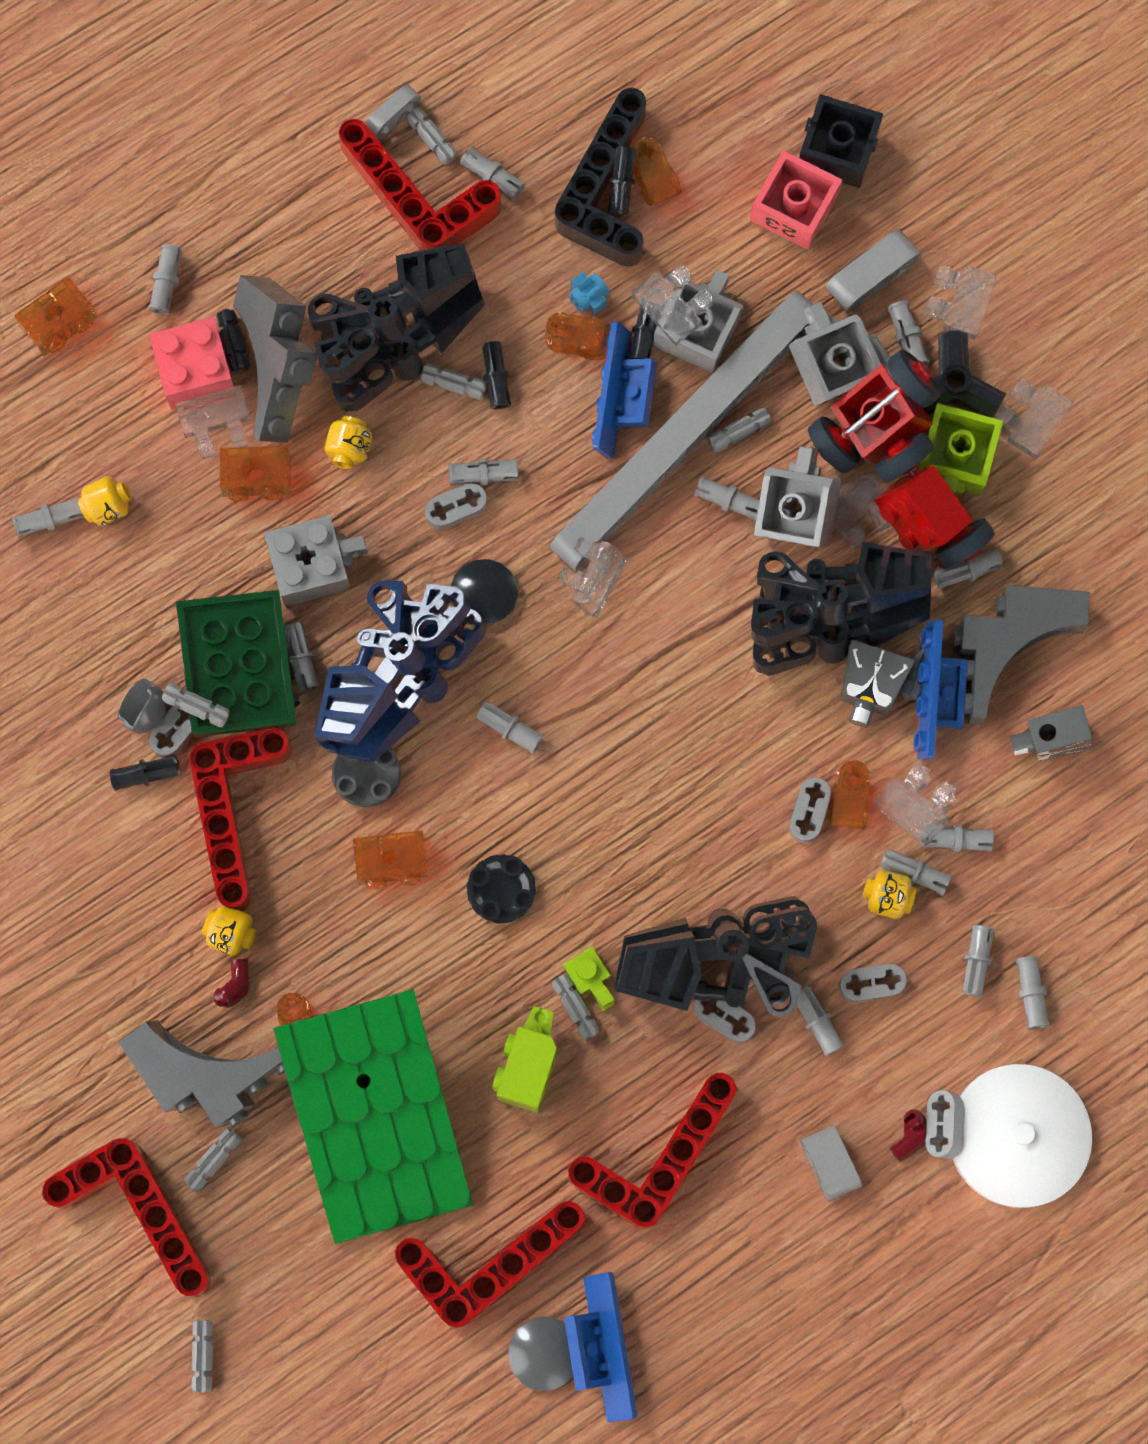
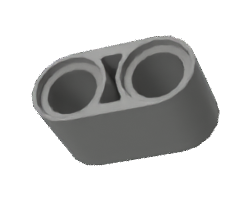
[800,1125,862,1202]

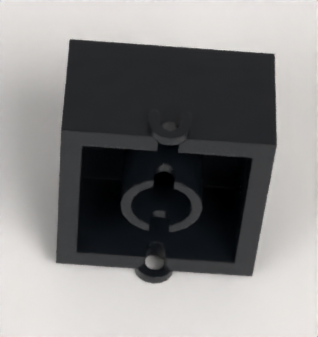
[799,94,884,188]

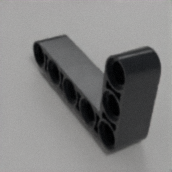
[555,87,646,267]

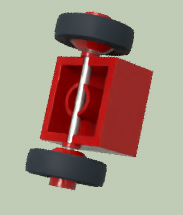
[808,349,940,473]
[874,433,995,568]

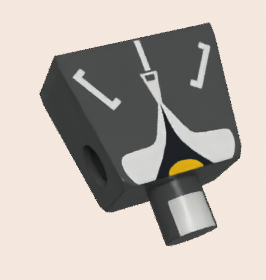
[841,640,914,728]
[1010,705,1092,761]

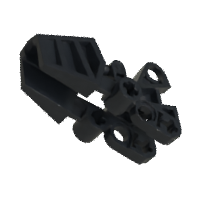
[308,243,485,412]
[751,542,933,676]
[614,896,817,1016]

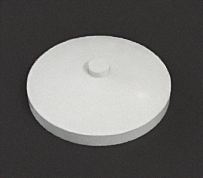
[953,1064,1092,1208]

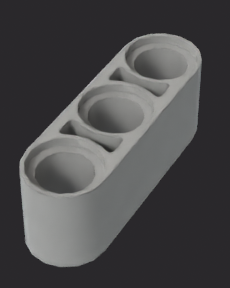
[826,229,921,313]

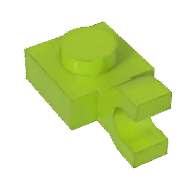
[562,947,615,1012]

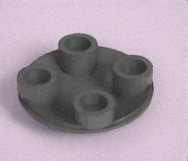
[332,748,401,807]
[508,1317,573,1391]

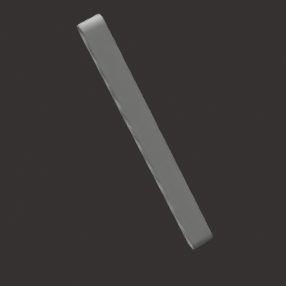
[549,290,814,570]

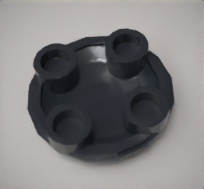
[451,559,518,624]
[467,854,536,924]

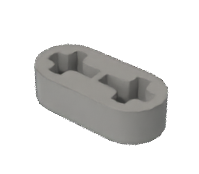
[366,85,421,140]
[425,483,487,530]
[149,704,192,758]
[789,777,831,843]
[839,964,906,1002]
[694,999,755,1043]
[925,1090,964,1160]

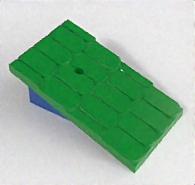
[273,989,473,1244]

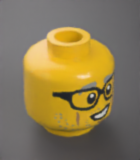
[324,416,372,469]
[78,476,132,526]
[862,870,916,920]
[202,905,257,956]

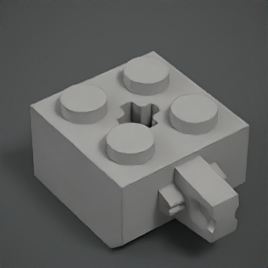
[653,269,743,373]
[788,302,881,407]
[754,446,841,547]
[264,515,368,607]

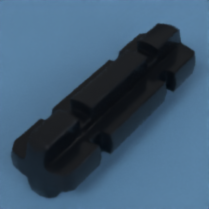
[216,309,251,373]

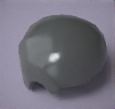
[118,678,167,734]

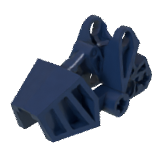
[314,580,486,762]

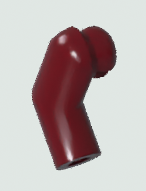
[213,959,250,1008]
[889,1109,926,1162]

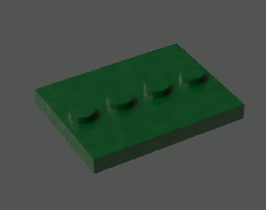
[176,590,296,738]

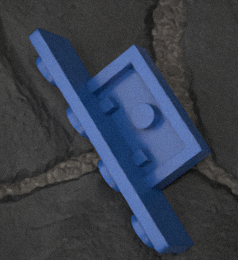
[592,322,657,459]
[913,620,968,760]
[564,1272,637,1422]

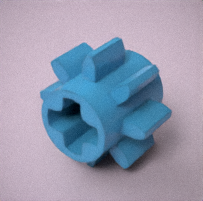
[568,272,610,315]

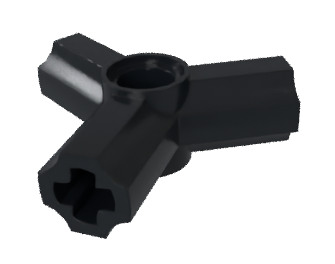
[923,331,1006,418]

